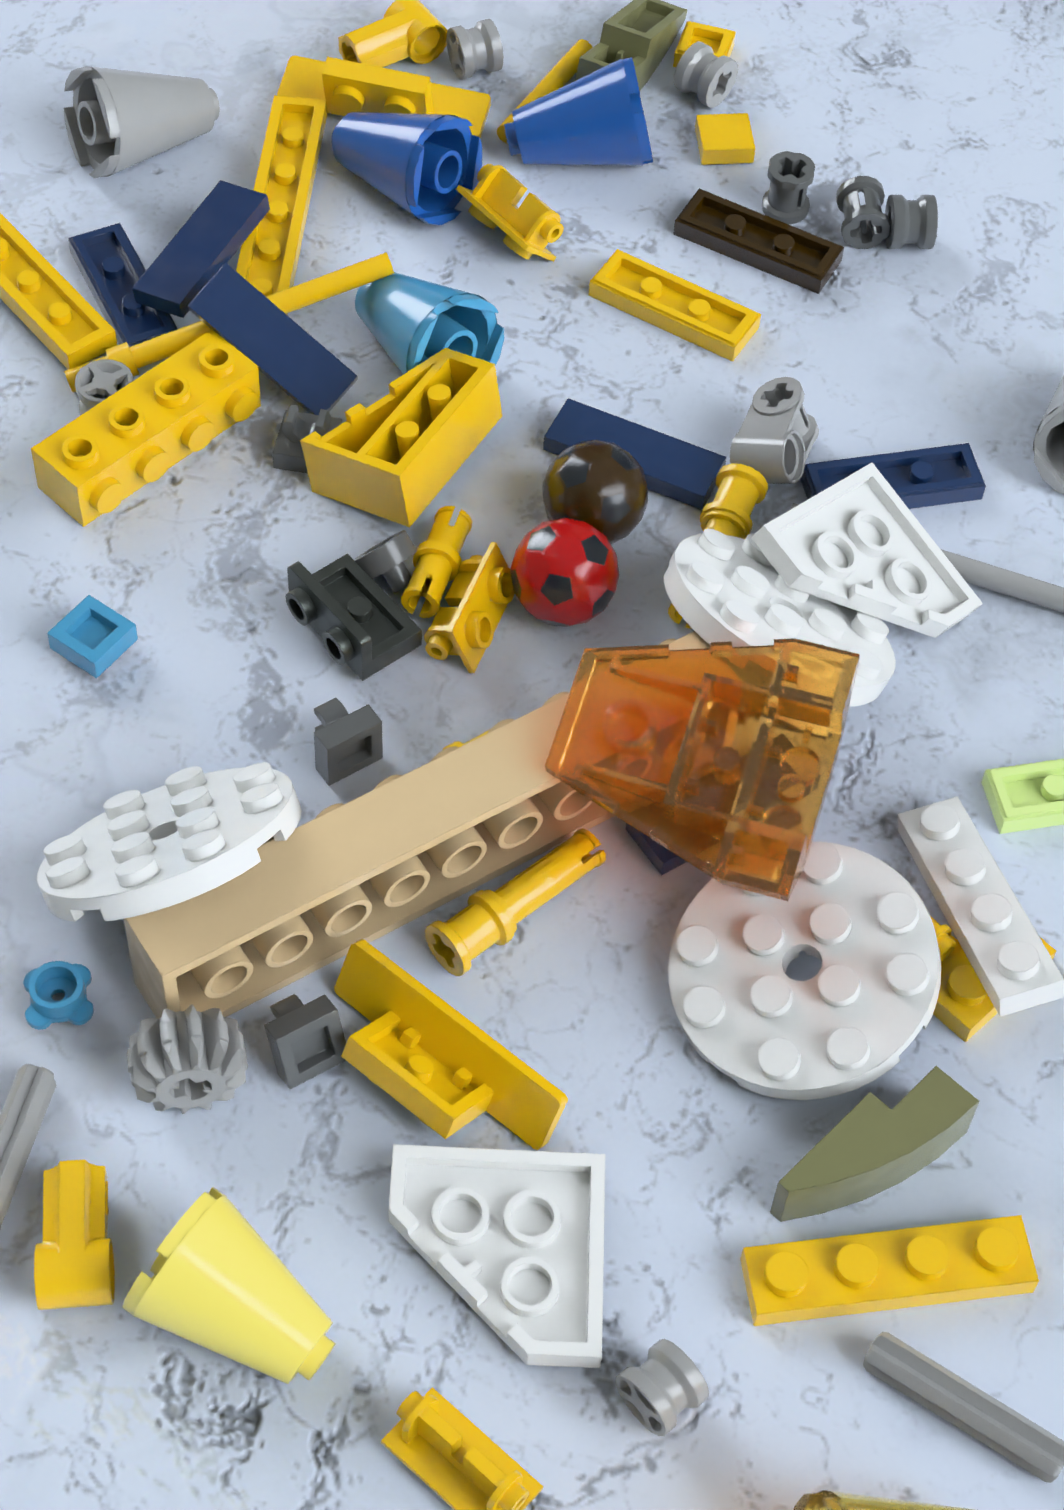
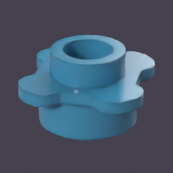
[23,961,94,1030]

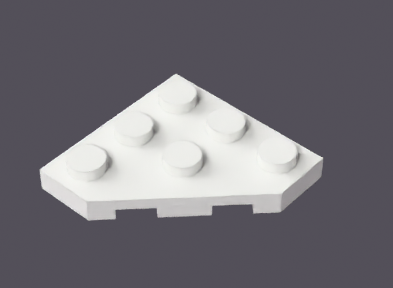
[751,463,983,638]
[389,1144,605,1368]

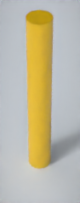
[496,39,593,144]

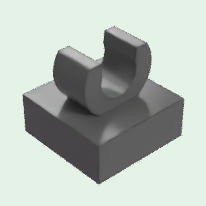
[272,405,342,474]
[314,697,383,786]
[264,994,346,1089]

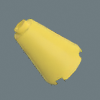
[122,1187,336,1384]

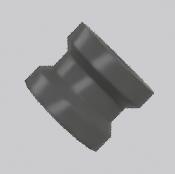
[885,195,938,249]

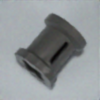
[762,151,815,224]
[836,176,890,249]

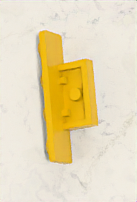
[277,55,491,139]
[334,939,568,1150]

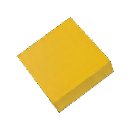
[673,21,736,68]
[695,113,755,165]

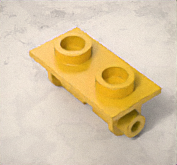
[456,164,564,262]
[424,542,515,673]
[381,1387,543,1510]

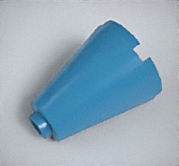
[355,272,505,374]

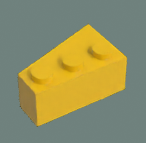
[300,348,502,528]

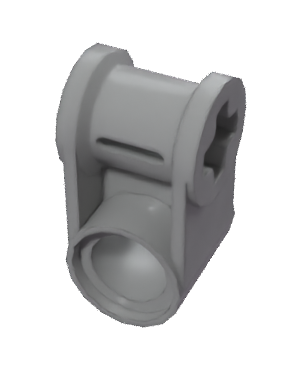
[730,377,819,484]

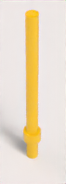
[64,252,394,393]

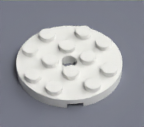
[663,529,896,706]
[37,762,302,922]
[668,841,941,1100]

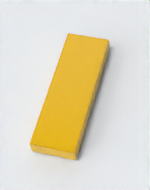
[589,249,761,362]

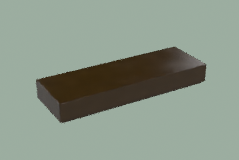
[673,188,844,294]

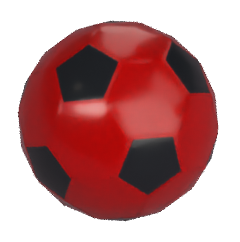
[510,518,620,627]

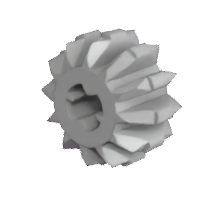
[127,1004,248,1114]

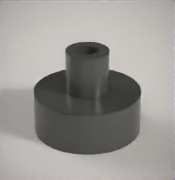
[354,530,417,593]

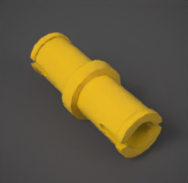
[401,506,472,618]

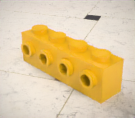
[31,329,261,527]

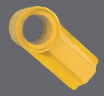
[338,0,448,67]
[34,1160,115,1310]

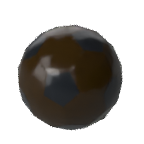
[542,440,648,544]

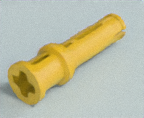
[668,463,768,629]
[424,828,606,976]

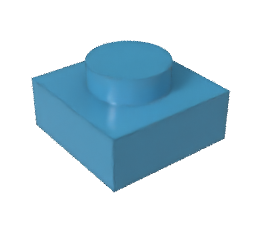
[47,595,138,679]

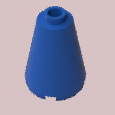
[504,57,653,166]
[331,112,482,225]

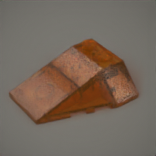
[545,638,860,901]

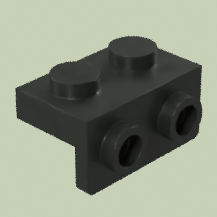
[285,553,422,681]

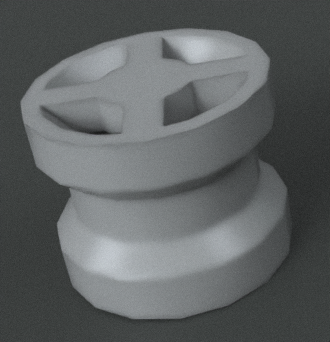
[446,19,504,80]
[674,41,738,108]
[75,359,134,416]
[615,1339,709,1436]

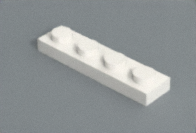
[898,796,1064,1017]

